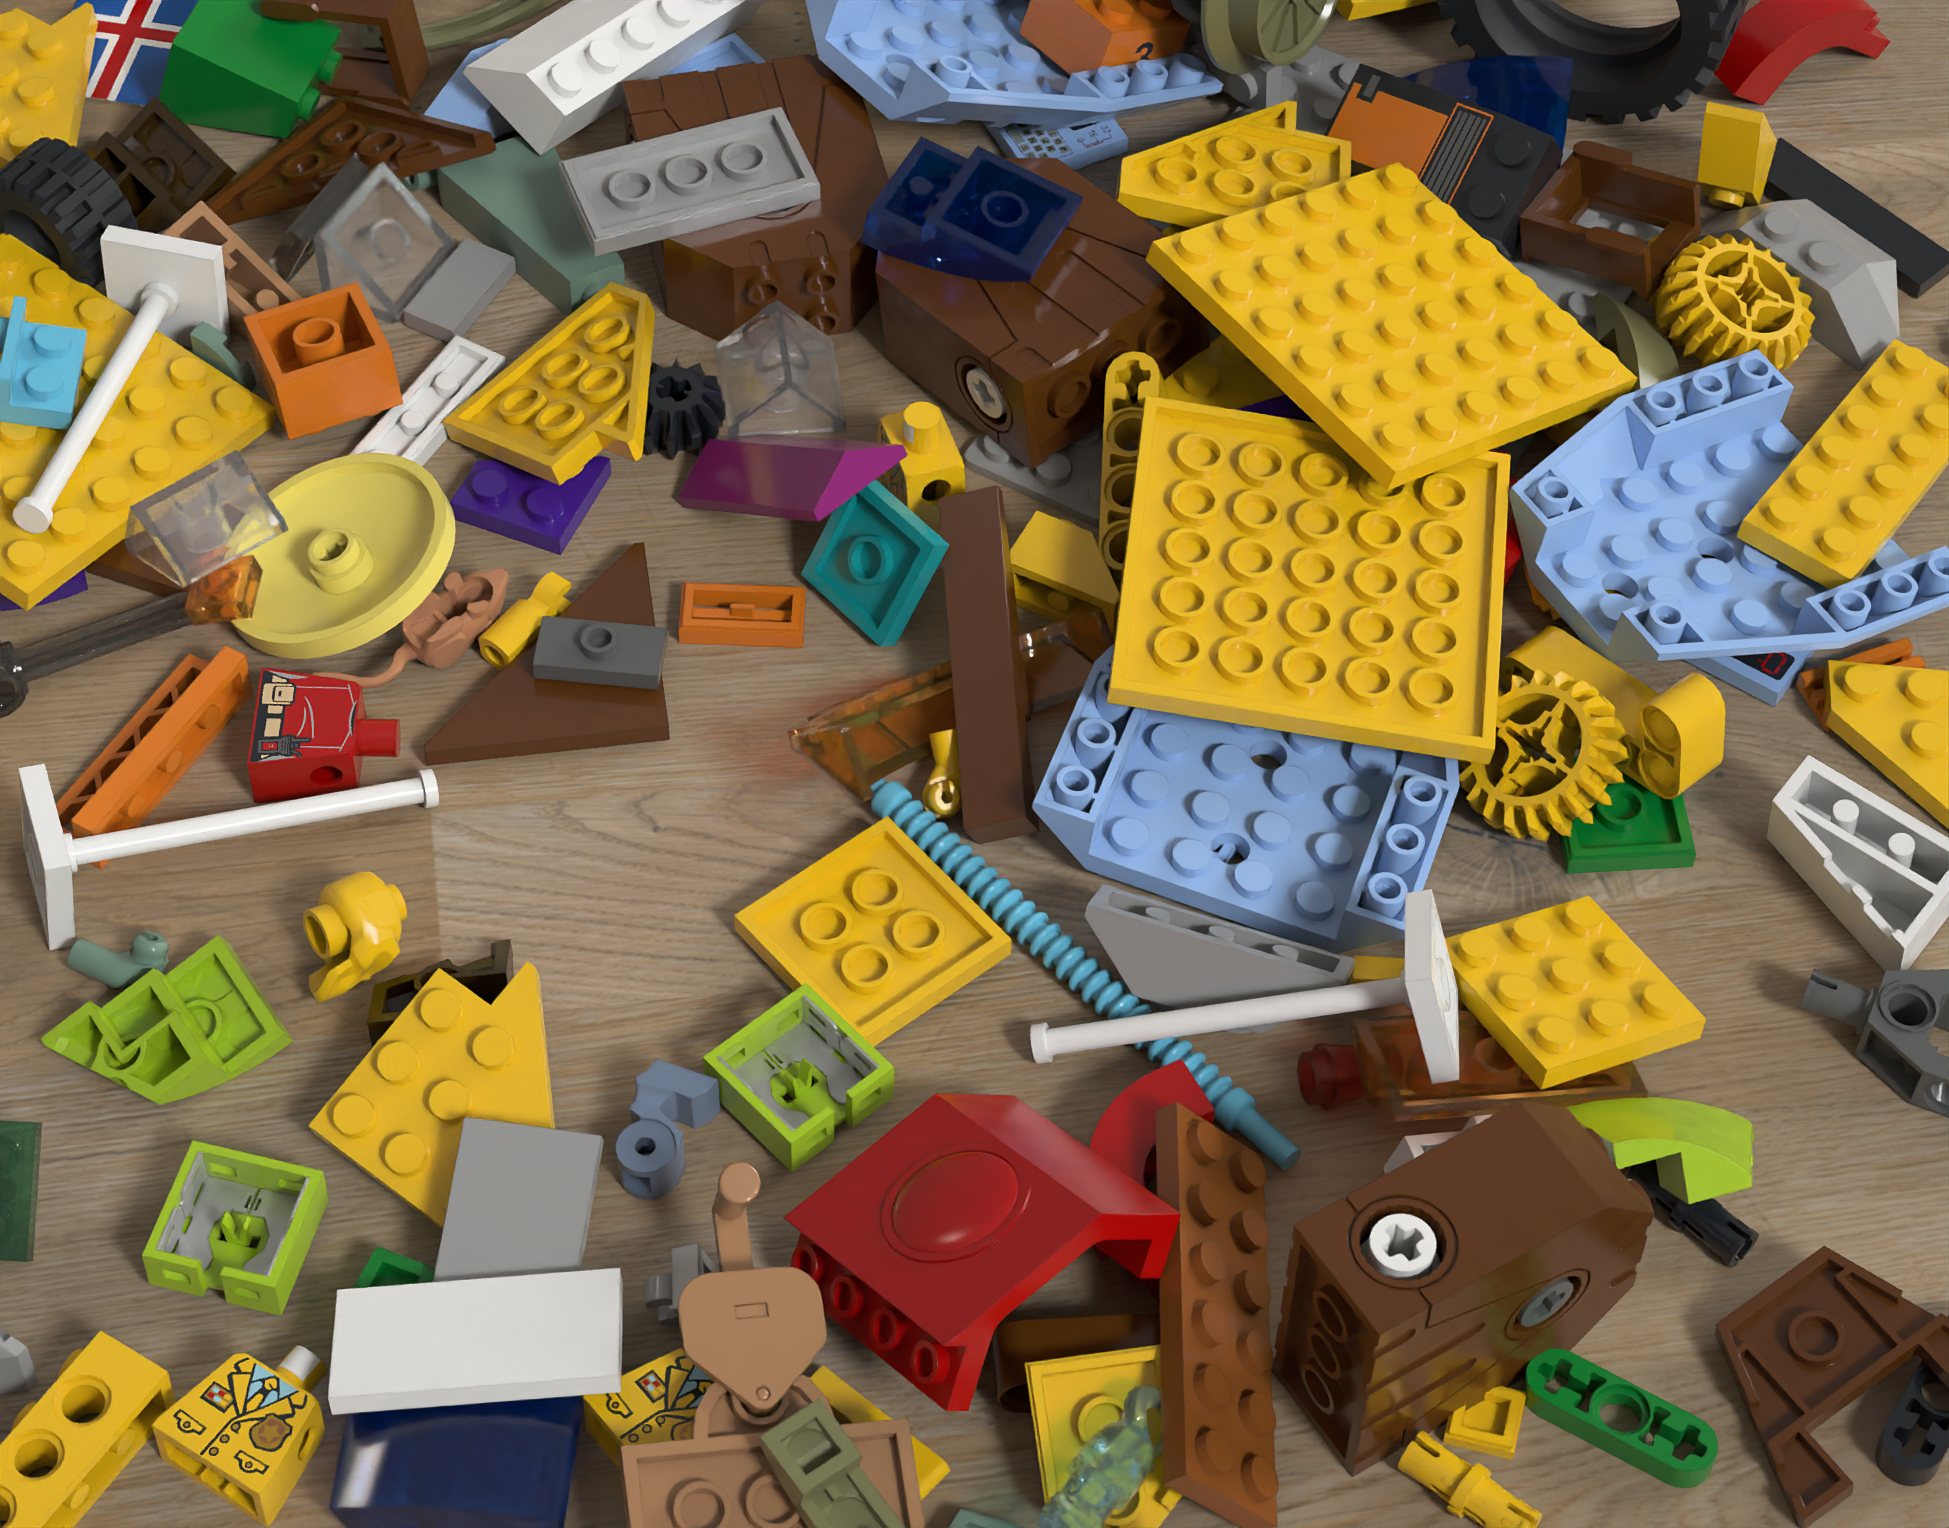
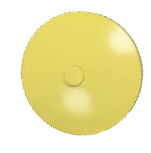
[217,453,456,659]

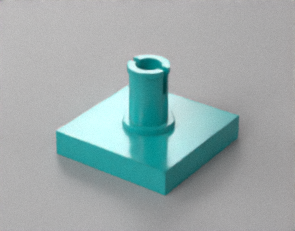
[801,479,950,647]

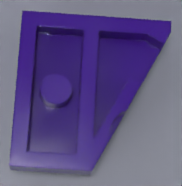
[450,456,611,555]

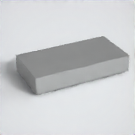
[403,238,516,343]

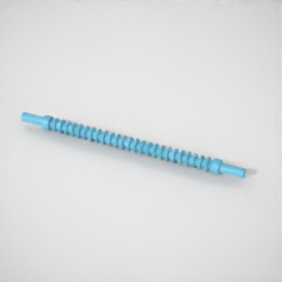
[832,747,1301,1171]

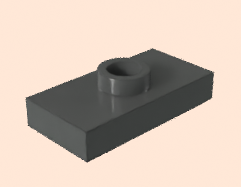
[532,616,668,690]

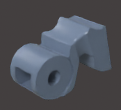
[615,1059,721,1200]

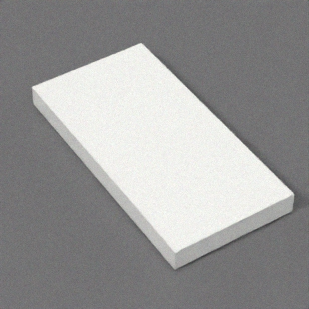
[328,1268,623,1415]

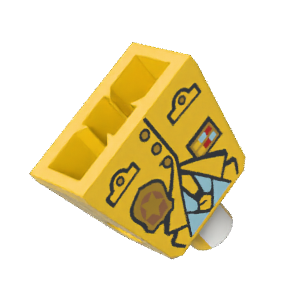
[877,401,966,537]
[152,1346,327,1528]
[583,1348,715,1470]

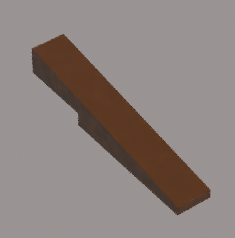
[938,485,1040,845]

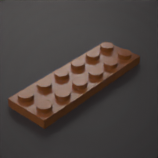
[1155,1102,1279,1528]

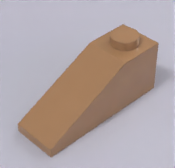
[162,200,303,341]

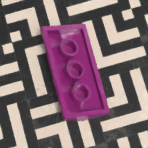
[678,434,908,522]

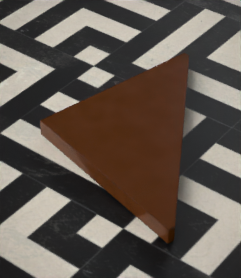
[205,95,497,226]
[424,542,670,766]

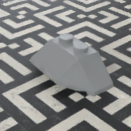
[1694,199,1900,372]
[1084,884,1356,1034]

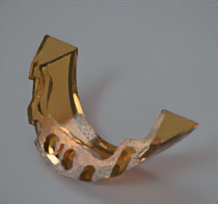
[787,610,1114,803]

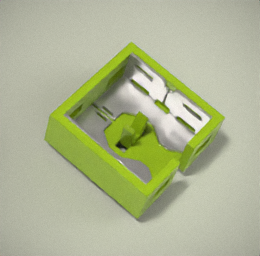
[703,983,894,1172]
[142,1140,329,1316]

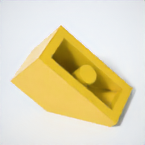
[1697,101,1777,210]
[1010,511,1120,644]

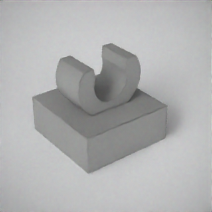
[644,1243,720,1325]

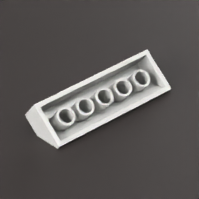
[463,0,765,156]

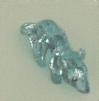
[1036,1384,1163,1528]

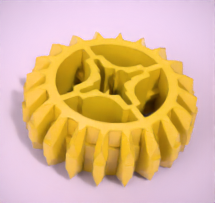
[1657,233,1816,373]
[1458,669,1629,842]

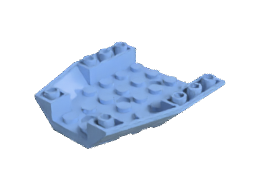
[805,0,1224,131]
[1509,349,1949,662]
[1032,644,1460,954]

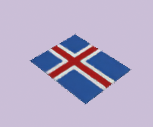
[72,0,199,106]

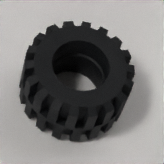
[0,137,139,288]

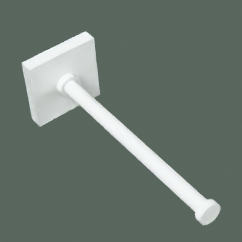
[13,225,231,534]
[18,764,439,951]
[1030,889,1459,1084]

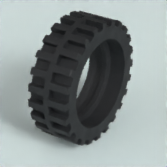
[1437,0,1749,124]

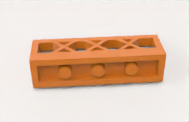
[56,646,253,870]

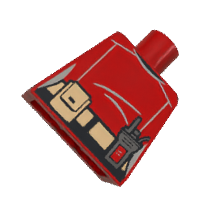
[247,668,401,803]

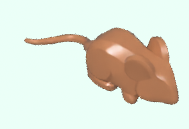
[311,568,509,688]

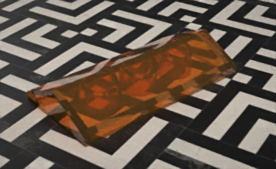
[1351,1011,1649,1122]

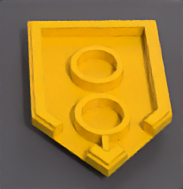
[1024,1345,1183,1528]

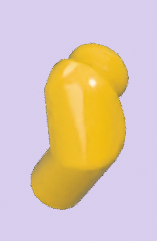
[922,728,962,818]

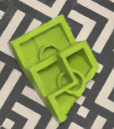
[40,935,294,1105]
[1563,1097,1755,1204]

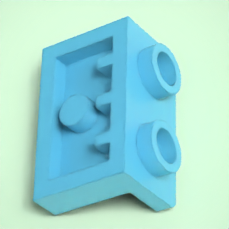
[0,296,87,430]

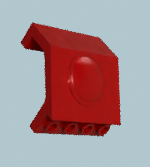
[783,1093,1181,1412]

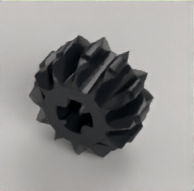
[644,358,726,460]

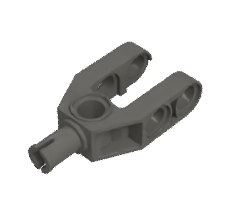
[1799,969,1949,1118]

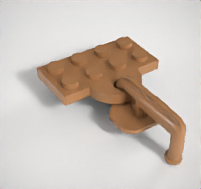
[618,1161,925,1528]

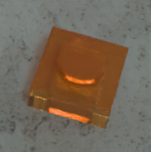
[185,555,263,625]

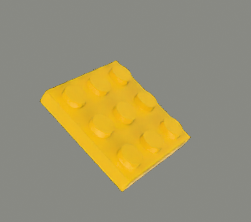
[734,816,1012,1047]
[1445,896,1706,1090]

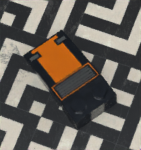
[1324,63,1564,258]

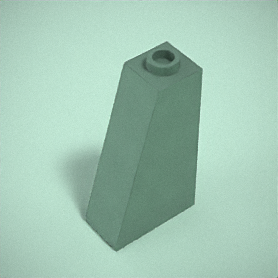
[437,136,625,317]

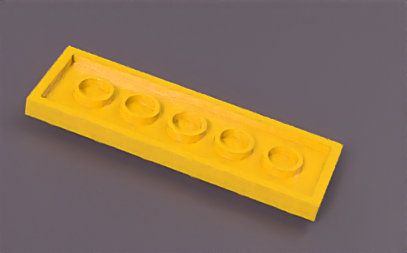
[1736,339,1949,589]

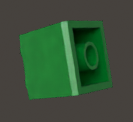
[159,0,343,138]

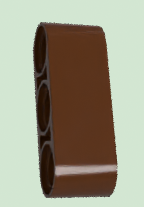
[991,1313,1160,1413]

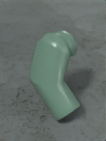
[67,931,169,988]

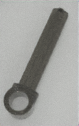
[0,591,198,718]

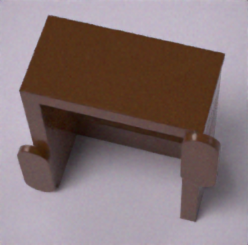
[260,0,431,111]
[1519,140,1701,303]

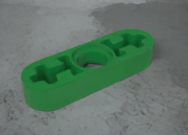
[1522,1348,1718,1488]

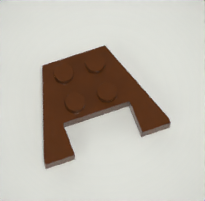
[1715,1246,1949,1528]

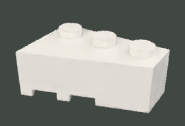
[1767,755,1949,972]

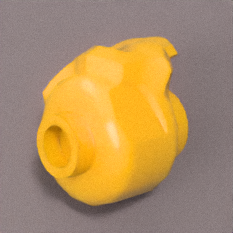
[303,871,407,1004]

